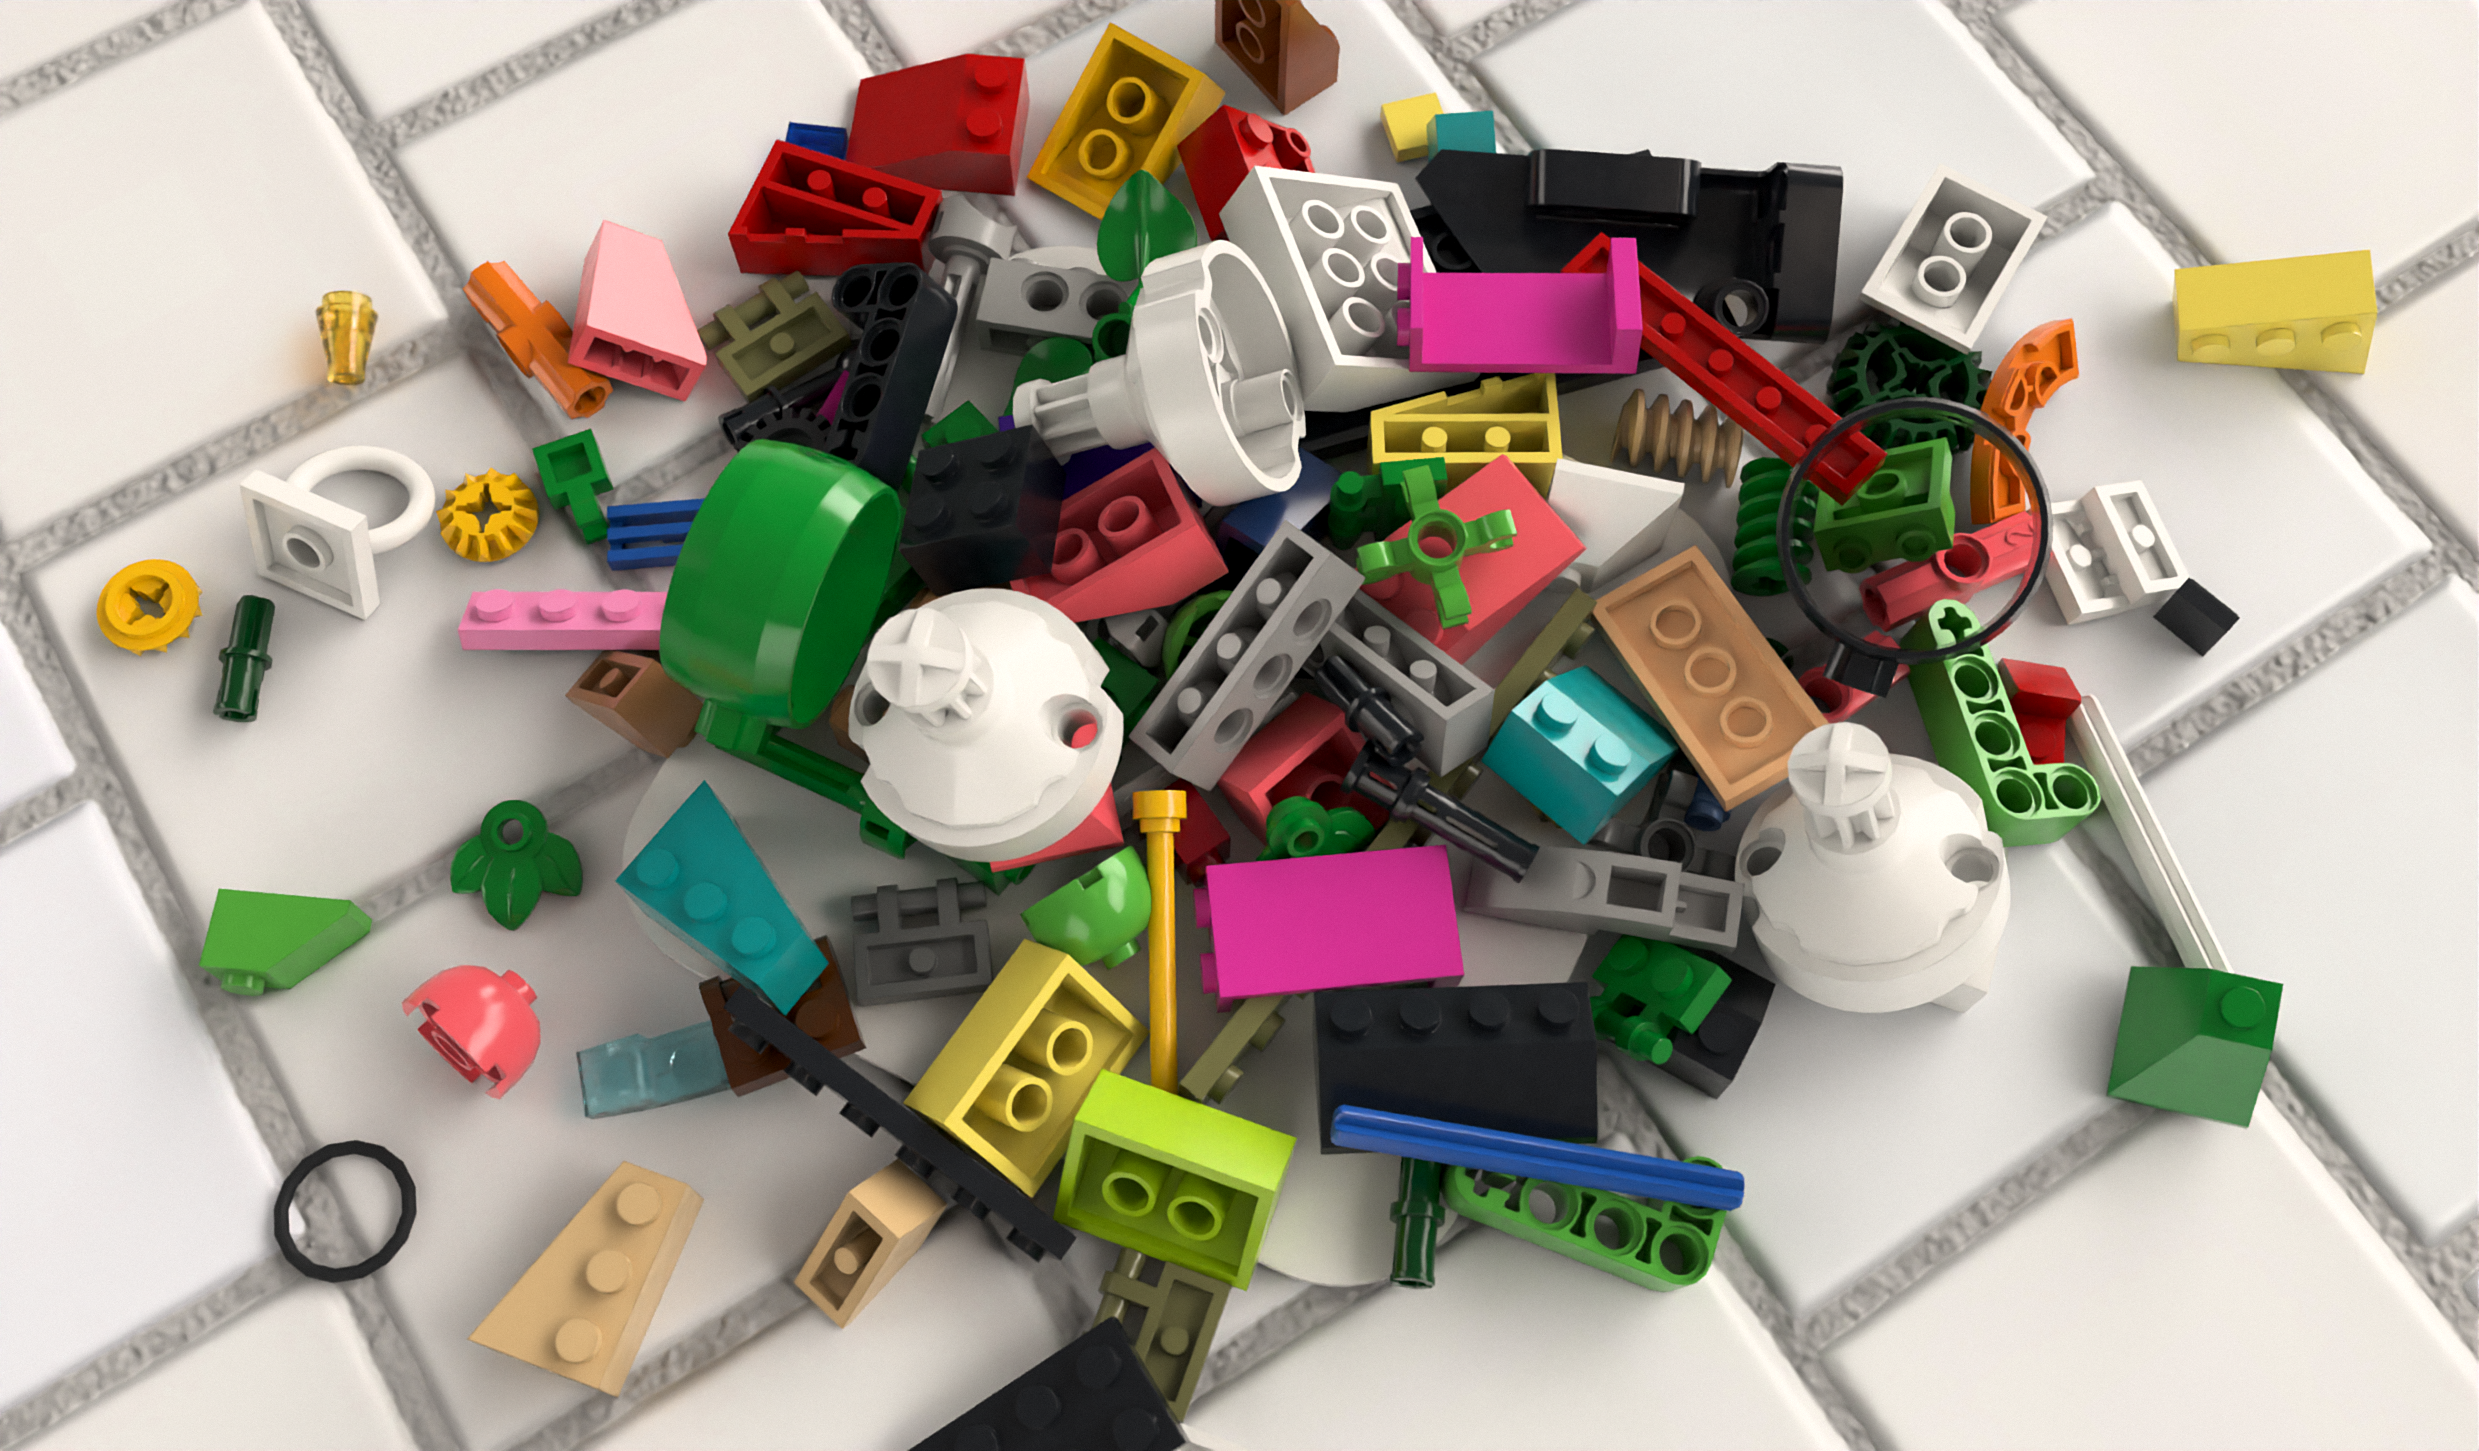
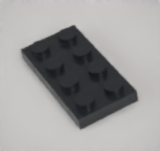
[908,1316,1190,1451]

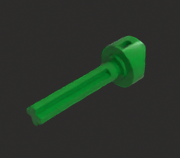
[709,733,918,860]

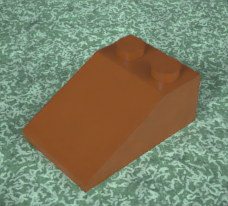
[1215,0,1340,116]

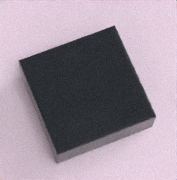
[2153,578,2240,657]

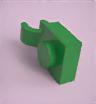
[532,428,614,545]

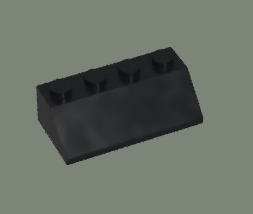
[1312,982,1598,1155]

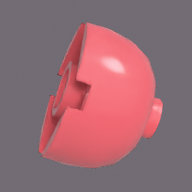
[402,965,541,1099]

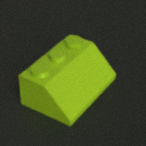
[1053,1069,1297,1291]

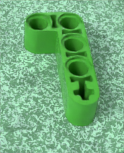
[1899,599,2101,847]
[1440,1156,1727,1292]

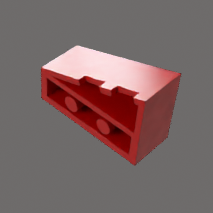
[728,139,943,276]

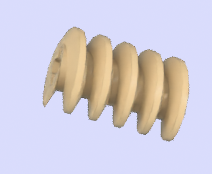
[1610,388,1744,489]

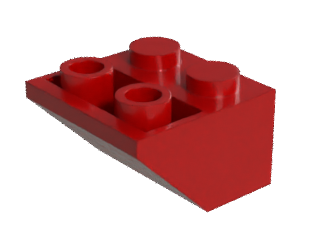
[1177,104,1315,242]

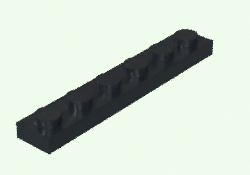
[723,985,1077,1263]

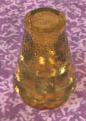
[315,291,379,385]

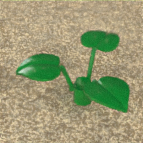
[1003,170,1197,416]

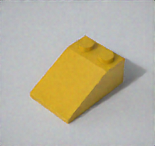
[1026,22,1226,221]

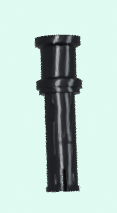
[1339,739,1540,884]

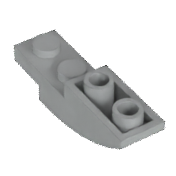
[1464,845,1745,954]

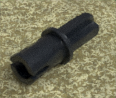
[1314,655,1424,767]

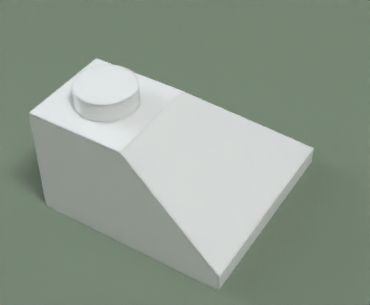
[1545,458,1685,594]

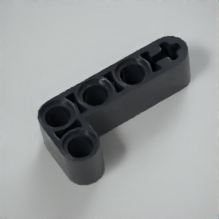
[823,262,958,493]

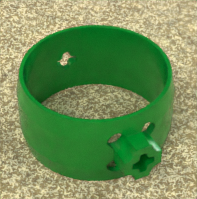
[659,439,900,756]

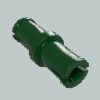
[1389,1156,1446,1289]

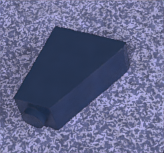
[1197,447,1343,596]

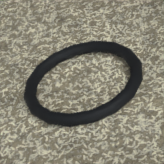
[274,1140,417,1283]

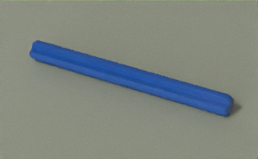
[1330,1105,1745,1211]

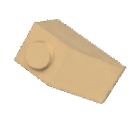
[793,1159,948,1329]

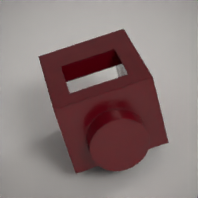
[1131,778,1231,888]

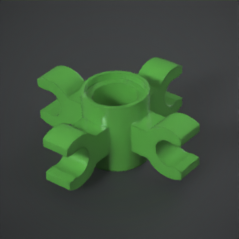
[1355,465,1517,630]

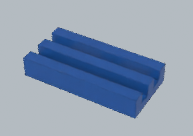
[607,498,705,571]

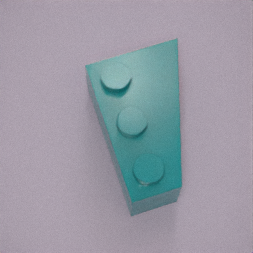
[615,779,829,1016]

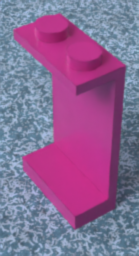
[1397,237,1643,374]
[1193,845,1464,1013]

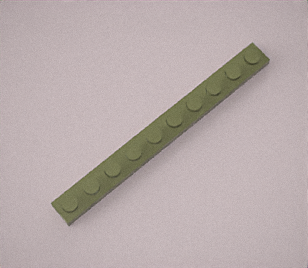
[1178,588,1597,1105]

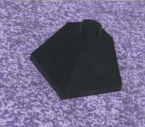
[1606,943,1776,1100]

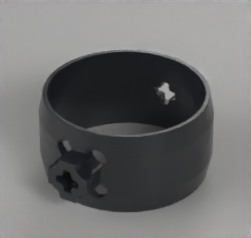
[1776,397,2053,698]

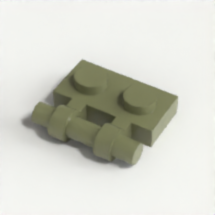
[697,270,852,403]
[1081,1247,1232,1424]

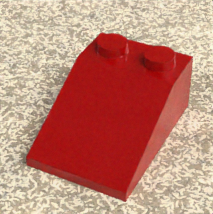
[845,53,1030,196]

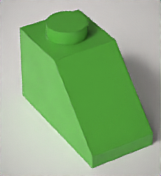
[199,888,372,996]

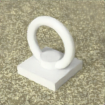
[239,446,435,620]

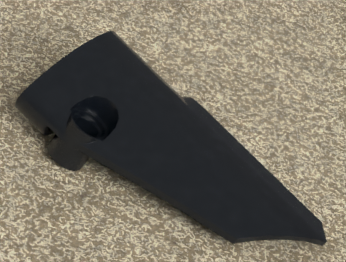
[1415,149,1844,344]

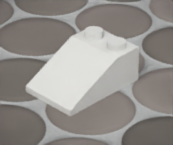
[1858,163,2047,355]

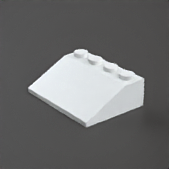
[1219,166,1480,412]

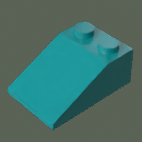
[1481,665,1681,845]

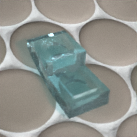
[576,1020,731,1119]

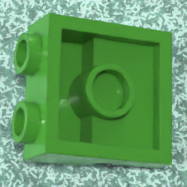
[1813,437,1956,574]

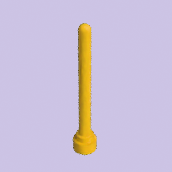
[1132,790,1187,1095]

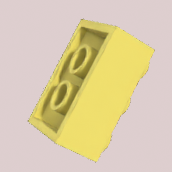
[903,938,1150,1198]

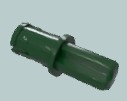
[213,595,275,722]

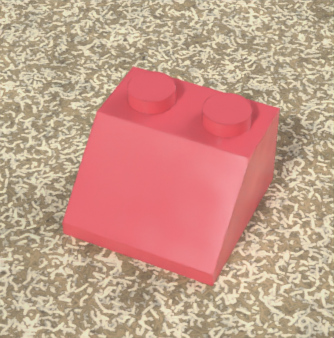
[1217,692,1393,847]

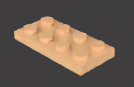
[1590,545,1829,812]

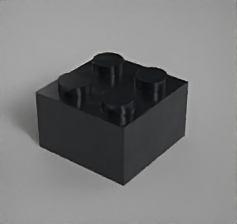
[898,424,1067,597]

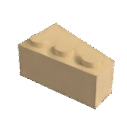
[467,1161,704,1398]

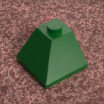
[2106,966,2284,1129]

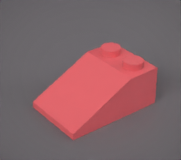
[1009,448,1229,623]
[1355,454,1587,665]

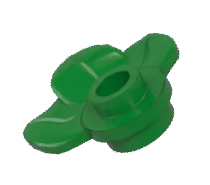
[1254,796,1376,862]
[450,800,583,931]

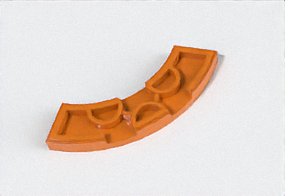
[1970,318,2079,525]

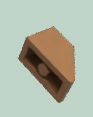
[565,650,703,758]

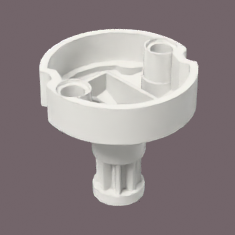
[1013,240,1306,507]
[848,588,1123,862]
[1735,722,2010,1013]

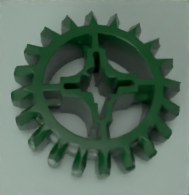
[1826,317,1992,461]

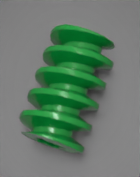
[1730,457,1819,597]

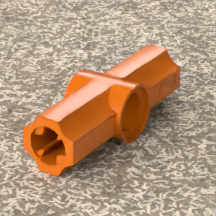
[462,261,613,420]

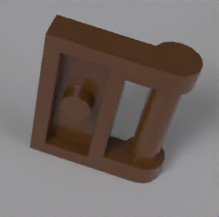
[699,935,866,1097]

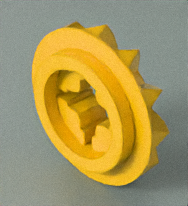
[436,467,539,562]
[96,559,203,656]

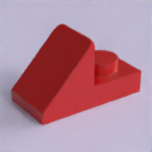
[1998,658,2081,765]

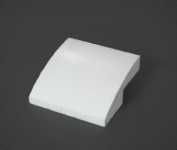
[2026,480,2190,625]

